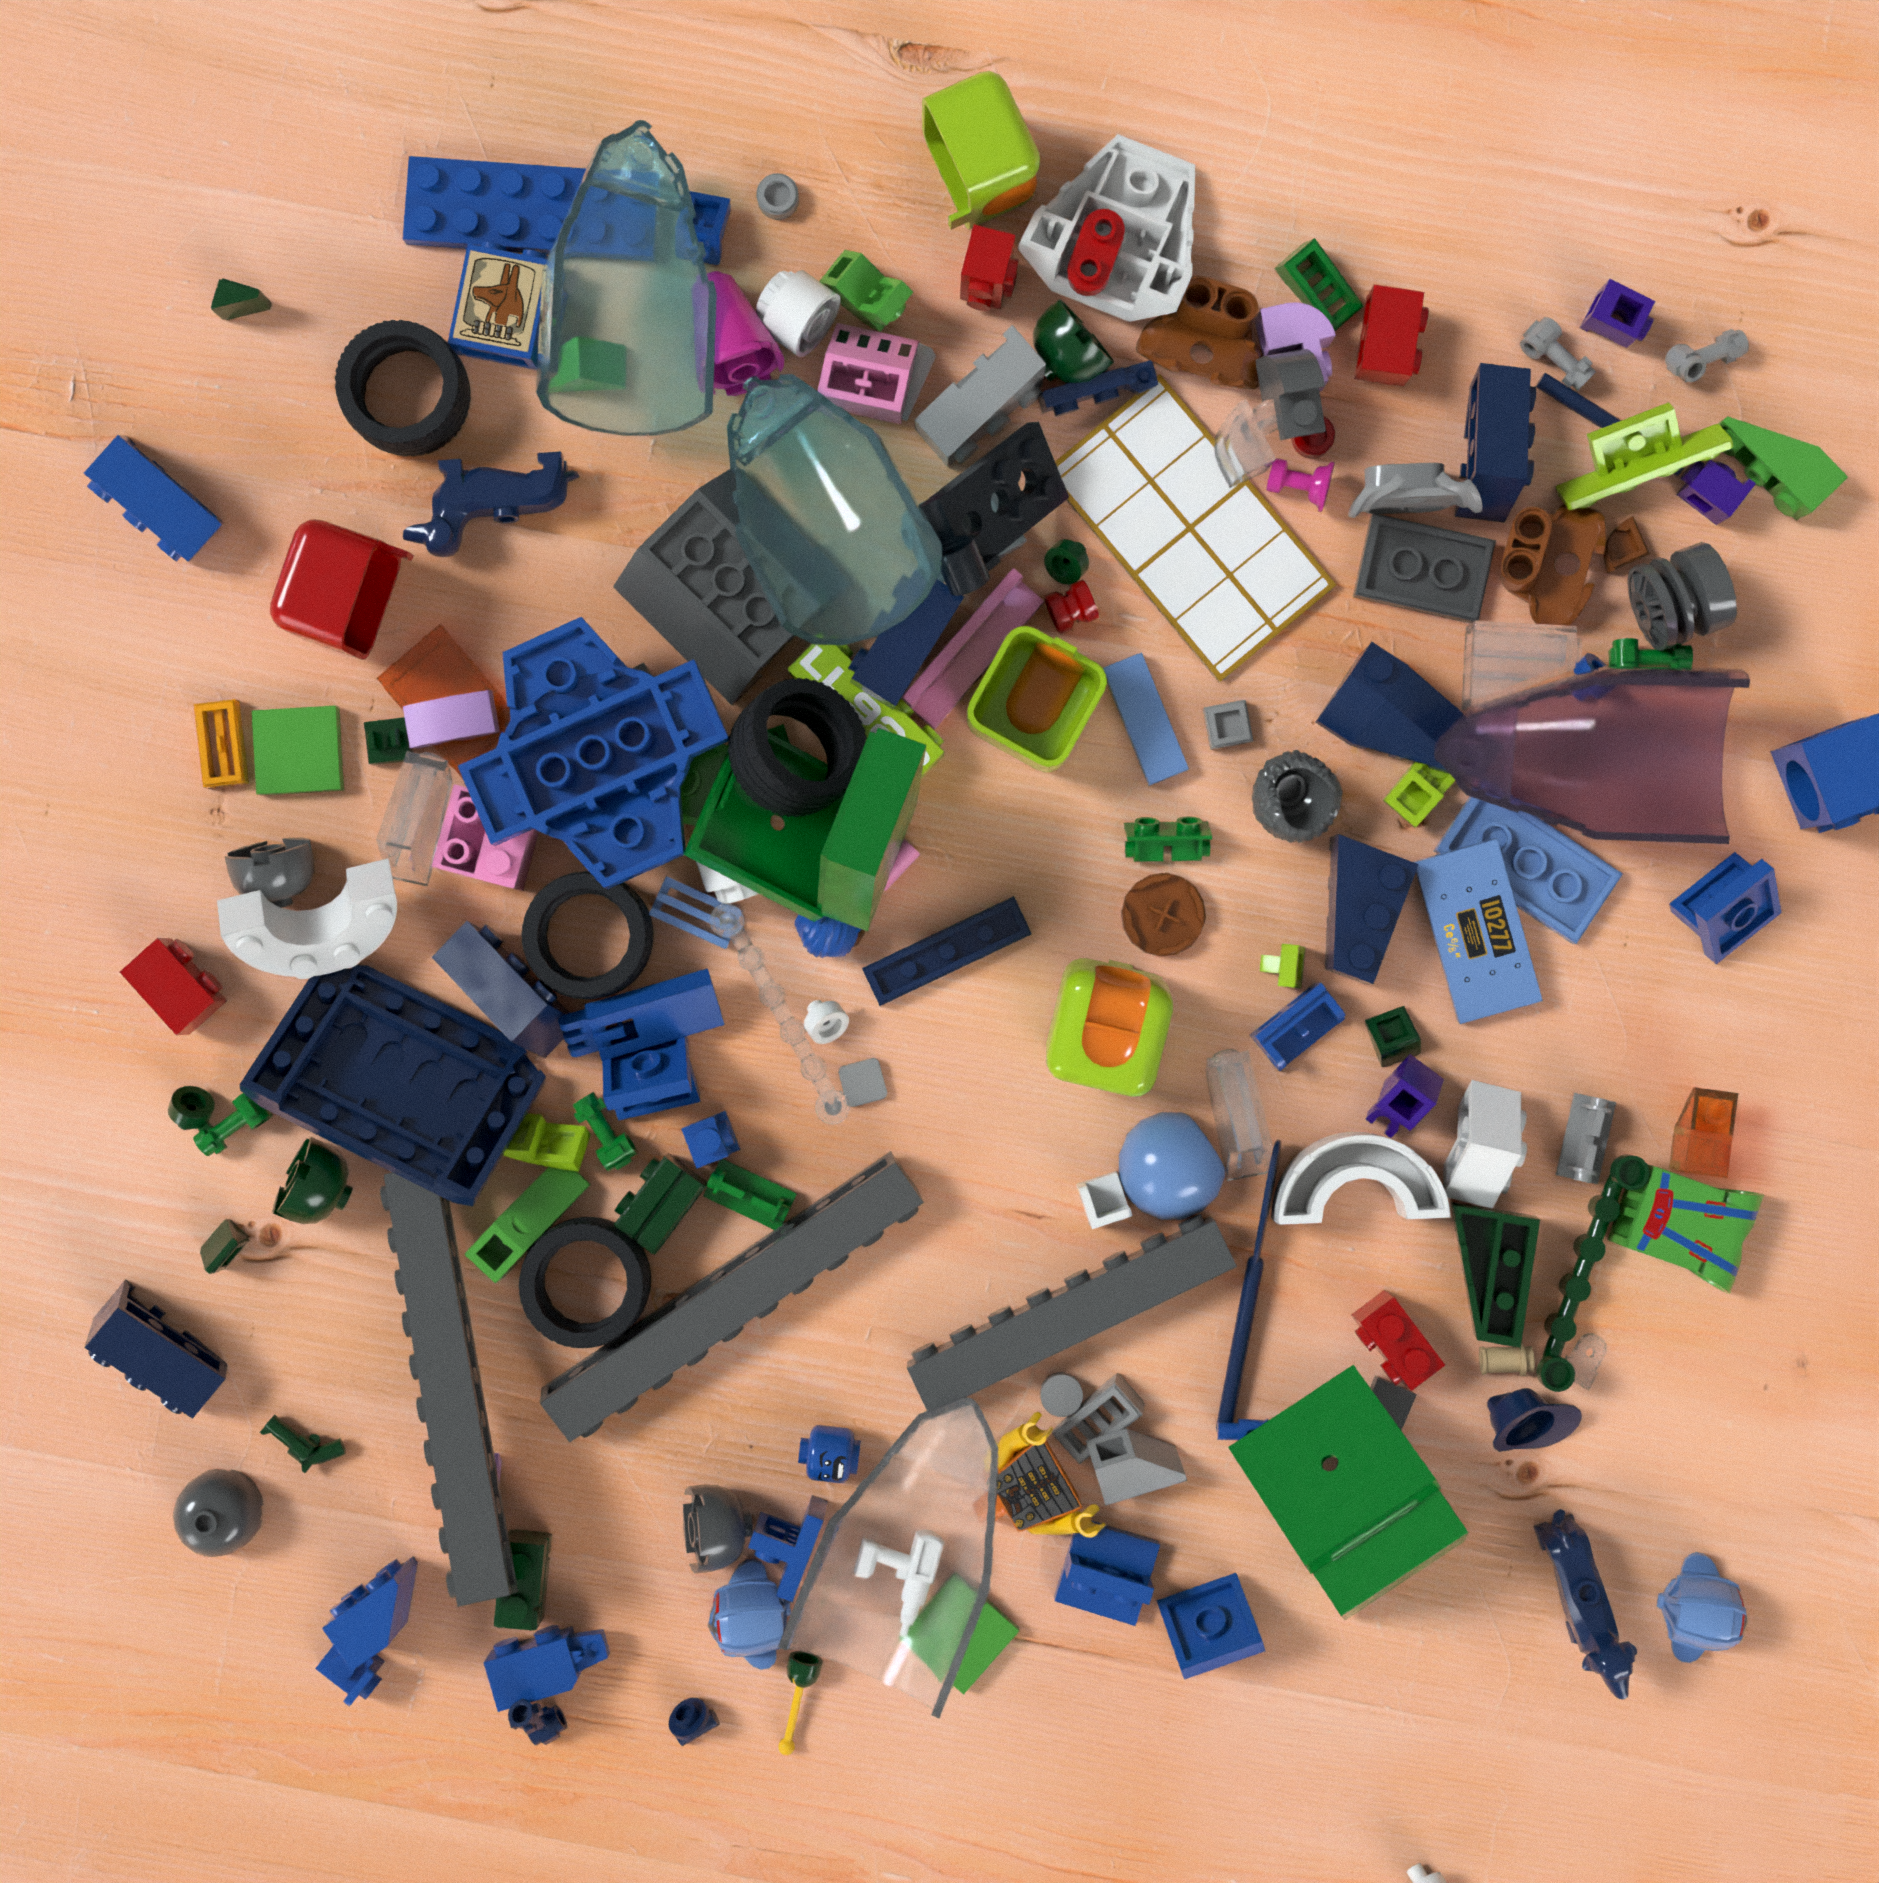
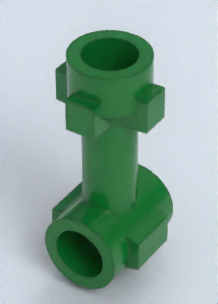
[1608,638,1693,677]
[572,1092,638,1172]
[193,1093,273,1156]

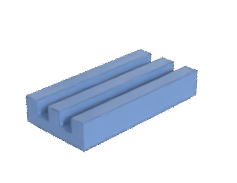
[649,876,743,949]

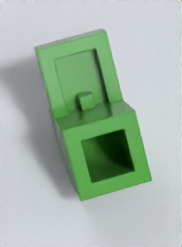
[820,250,913,332]

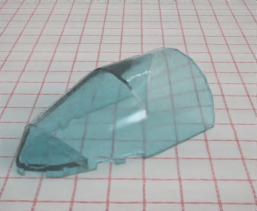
[536,120,717,436]
[727,374,942,645]

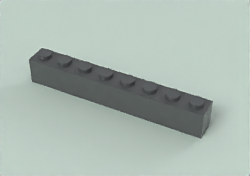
[907,1214,1237,1415]

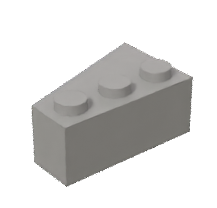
[915,325,1046,467]

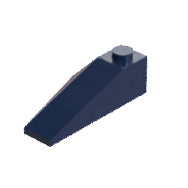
[1315,641,1501,781]

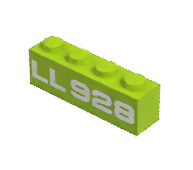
[787,633,944,779]

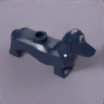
[403,451,579,557]
[1533,1509,1637,1699]

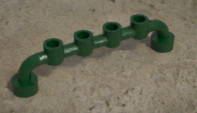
[1536,1154,1650,1392]

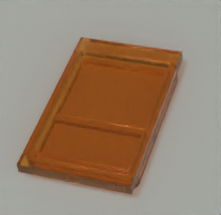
[377,624,511,779]

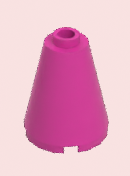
[694,271,785,396]

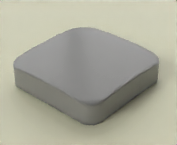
[838,1058,887,1107]

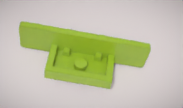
[1556,402,1733,510]

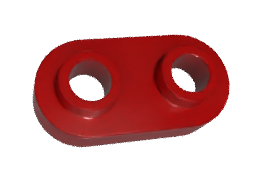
[1067,209,1125,296]

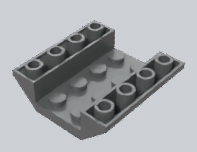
[613,468,851,706]

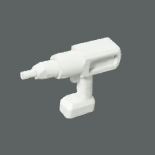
[854,1529,944,1638]

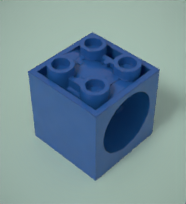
[1770,713,1879,833]

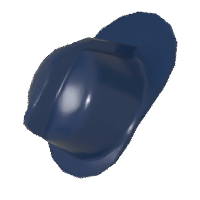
[1487,1388,1582,1452]

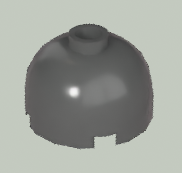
[225,837,314,908]
[173,1469,263,1557]
[683,1484,753,1574]

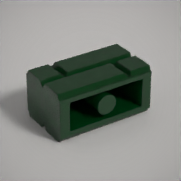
[614,1153,708,1255]
[494,1529,552,1631]

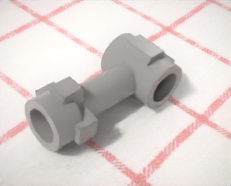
[1520,317,1596,391]
[1665,329,1749,382]

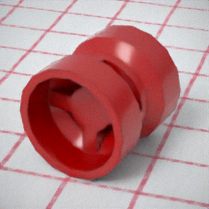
[1044,579,1099,635]

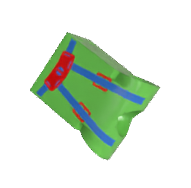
[1607,1164,1764,1294]

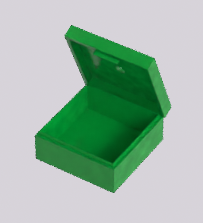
[683,728,926,931]
[1228,1365,1468,1620]

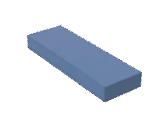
[1103,652,1189,786]

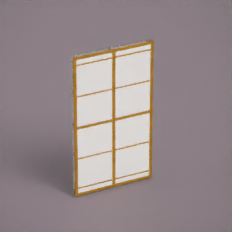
[1055,374,1336,683]

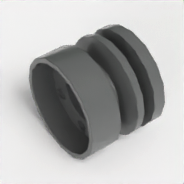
[1627,542,1737,651]

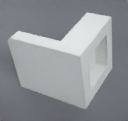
[1076,1171,1133,1229]

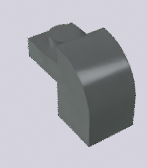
[1255,349,1326,441]

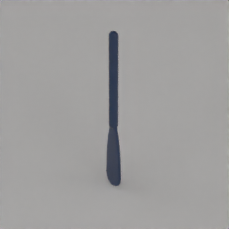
[1216,1139,1282,1432]

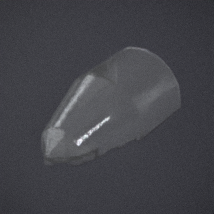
[778,1397,1000,1719]

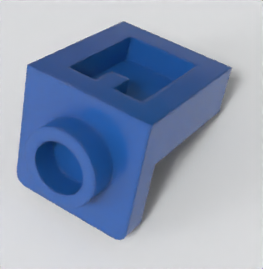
[678,191,731,265]
[315,1645,385,1707]

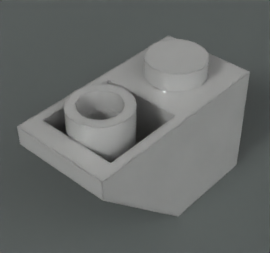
[1086,1428,1187,1506]

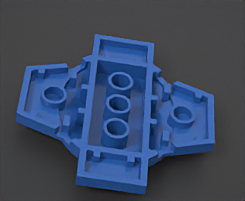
[458,617,730,889]

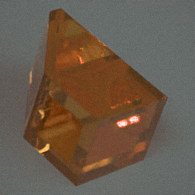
[1669,1087,1739,1178]

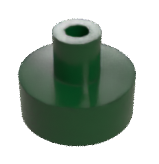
[1044,539,1089,585]
[168,1086,215,1130]

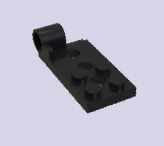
[916,422,1069,596]

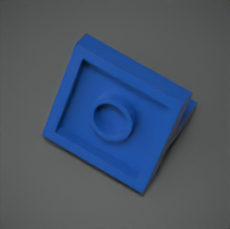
[1669,852,1782,964]
[602,1036,701,1121]
[748,1495,828,1602]
[1054,1520,1160,1626]
[1156,1573,1266,1680]

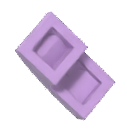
[403,690,500,749]

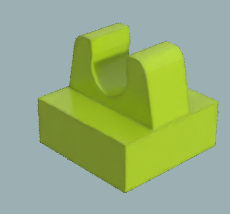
[1259,944,1306,989]

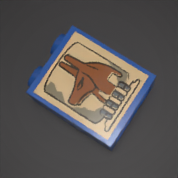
[448,241,558,370]

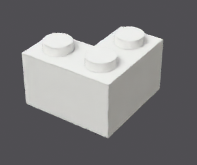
[1443,1080,1527,1208]

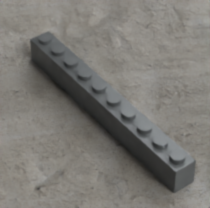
[540,1151,924,1442]
[380,1172,518,1607]

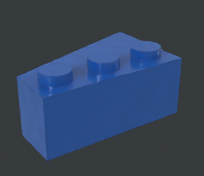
[84,435,224,562]

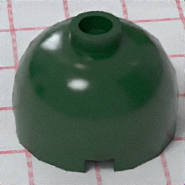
[1033,299,1114,384]
[272,1137,353,1224]

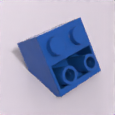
[322,1557,418,1671]

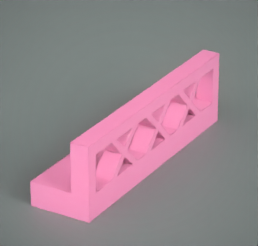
[902,568,1044,730]

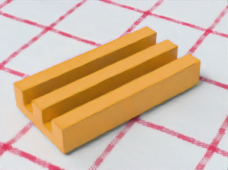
[193,699,249,789]

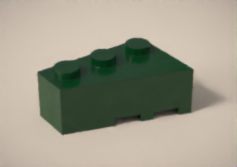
[1450,1202,1540,1348]

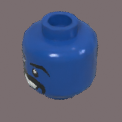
[798,1425,861,1483]

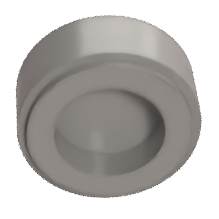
[756,173,799,220]
[1040,1372,1083,1417]

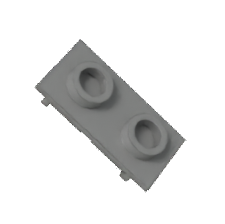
[1556,1093,1616,1184]

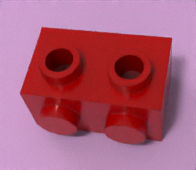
[960,224,1019,311]
[1354,284,1429,387]
[119,938,227,1036]
[1351,1290,1446,1391]

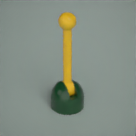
[778,1651,823,1755]

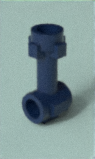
[508,1698,567,1746]

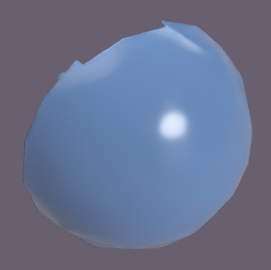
[1118,1112,1225,1220]

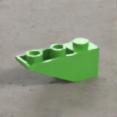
[1718,416,1848,521]
[464,1167,591,1284]

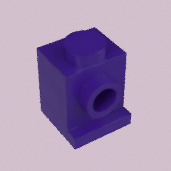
[1580,279,1655,348]
[1676,460,1756,525]

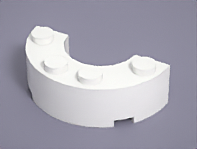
[217,858,397,979]
[1271,1132,1451,1225]

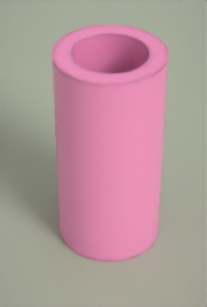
[884,839,920,891]

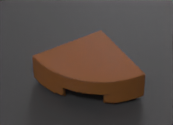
[1604,516,1650,573]

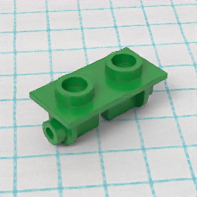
[1124,816,1212,862]
[703,1159,797,1230]

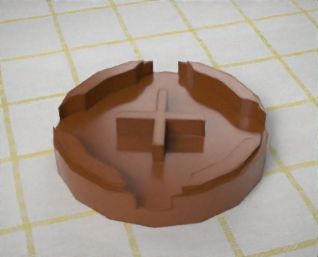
[1121,872,1206,957]

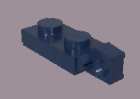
[1039,360,1158,417]

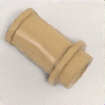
[1479,1342,1535,1376]

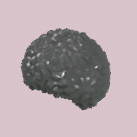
[1252,750,1343,843]

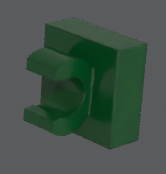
[364,717,414,765]

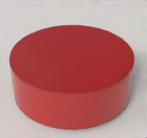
[1291,416,1335,459]

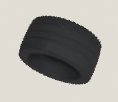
[335,320,471,456]
[728,678,867,817]
[522,871,654,999]
[519,1217,651,1348]

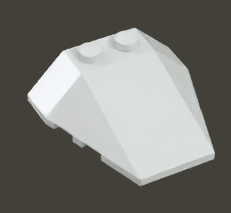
[1018,134,1195,322]

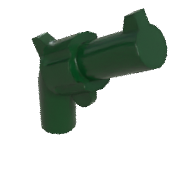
[260,1415,346,1473]

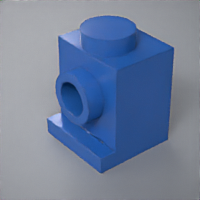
[681,1110,741,1168]

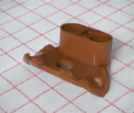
[1136,276,1262,389]
[1500,504,1606,631]

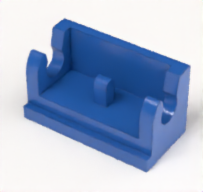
[1250,983,1346,1071]

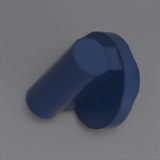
[668,1698,720,1746]

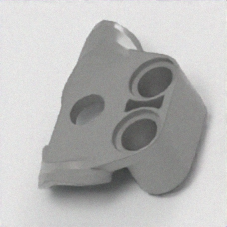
[1348,463,1483,518]

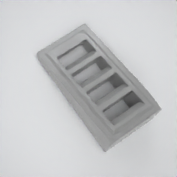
[1052,1373,1145,1464]

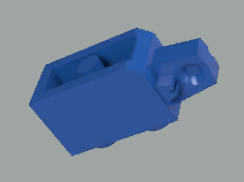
[483,1625,610,1712]

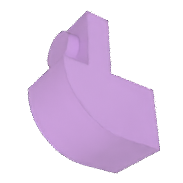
[1254,302,1336,392]

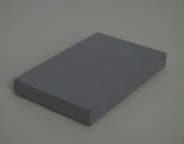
[1353,513,1496,624]

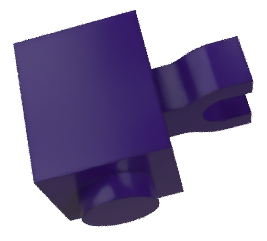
[1366,1054,1444,1138]

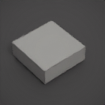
[1203,700,1253,750]

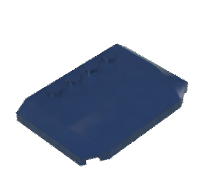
[239,965,546,1207]

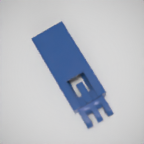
[558,968,725,1061]

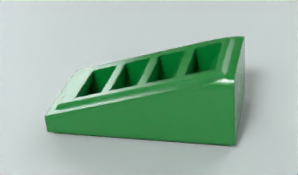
[1274,238,1364,331]

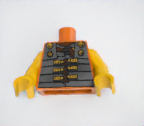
[975,1412,1106,1538]

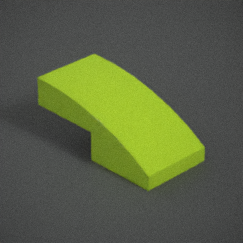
[1383,761,1460,828]
[503,1113,591,1171]

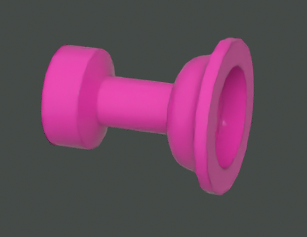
[1266,458,1335,512]

